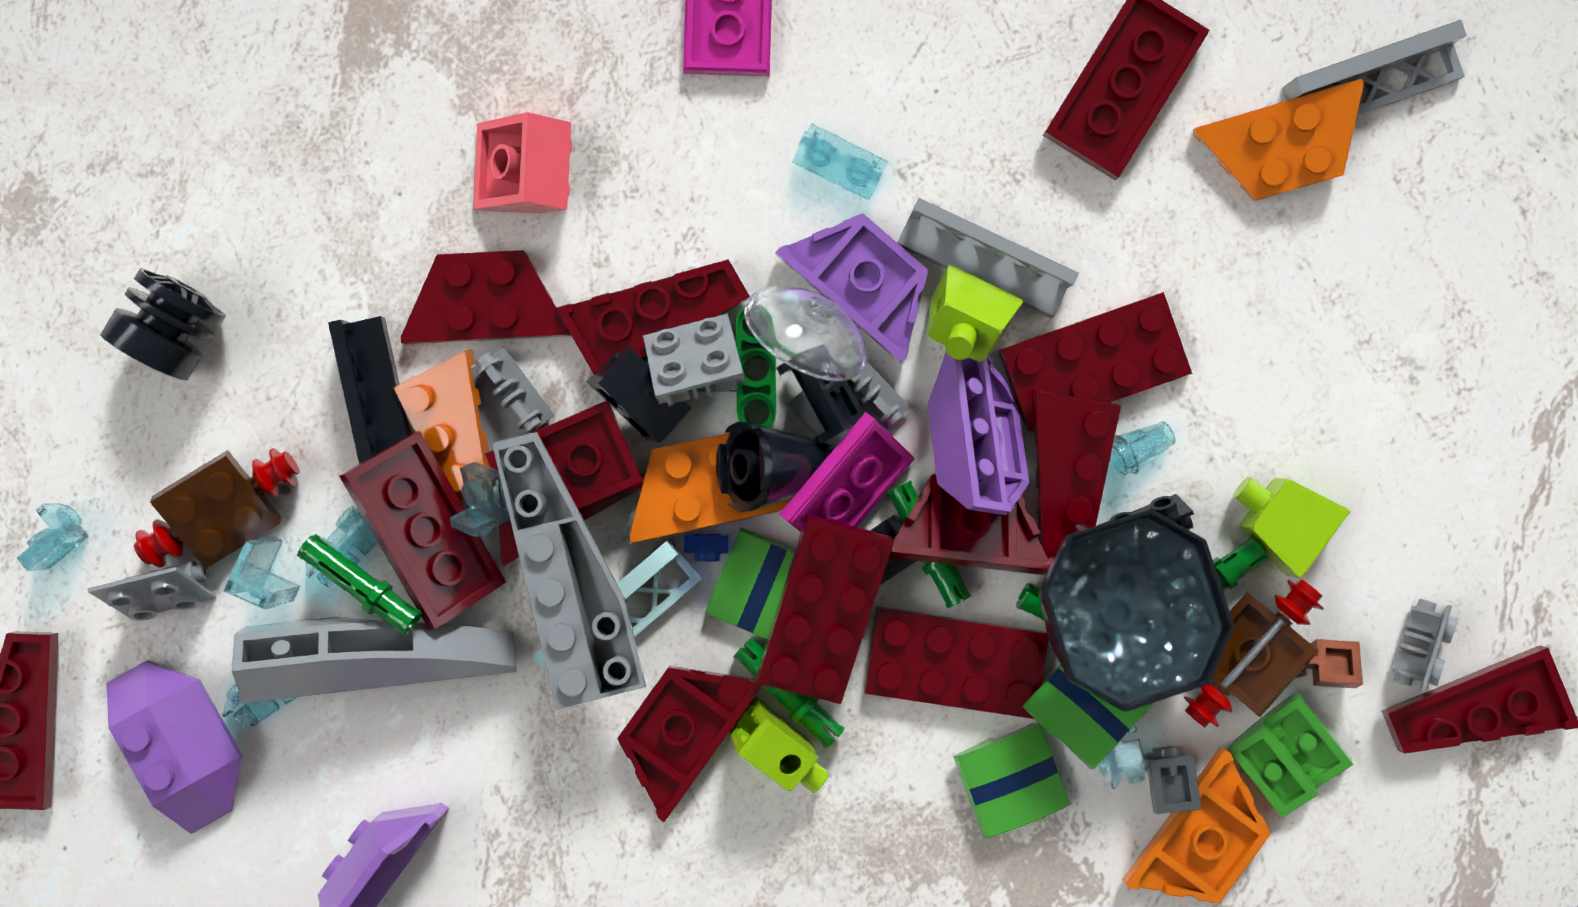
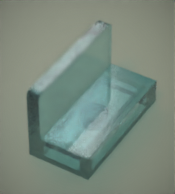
[223,537,300,610]

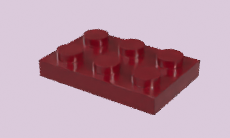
[485,400,644,510]

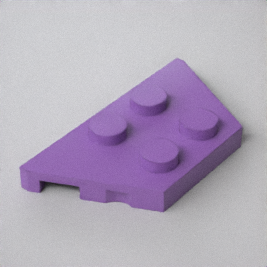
[775,213,929,363]

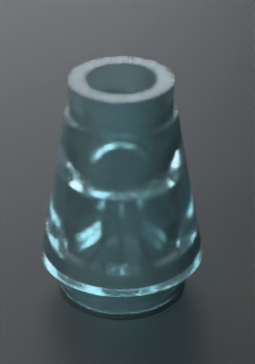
[1110,421,1176,475]

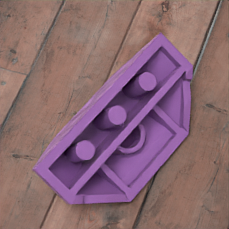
[928,352,1030,515]
[106,661,243,834]
[318,803,449,907]

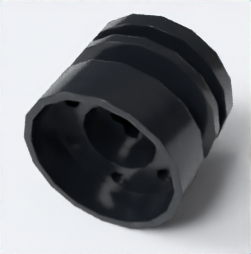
[100,268,226,381]

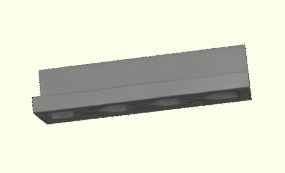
[1282,19,1467,116]
[897,198,1079,318]

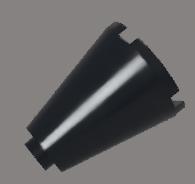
[716,422,835,512]

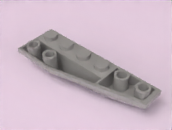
[492,432,646,710]
[232,617,517,703]

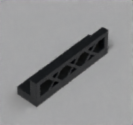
[328,316,411,464]

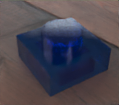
[684,533,730,562]

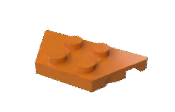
[1193,79,1364,201]
[629,433,791,544]
[1122,746,1271,904]

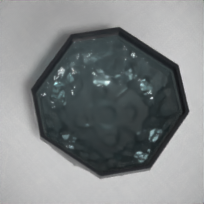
[1039,509,1235,711]

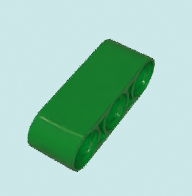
[735,304,776,427]

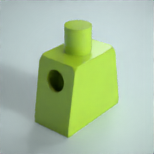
[927,264,1023,362]
[1233,477,1351,579]
[730,696,829,793]

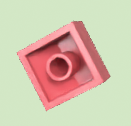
[473,112,572,213]

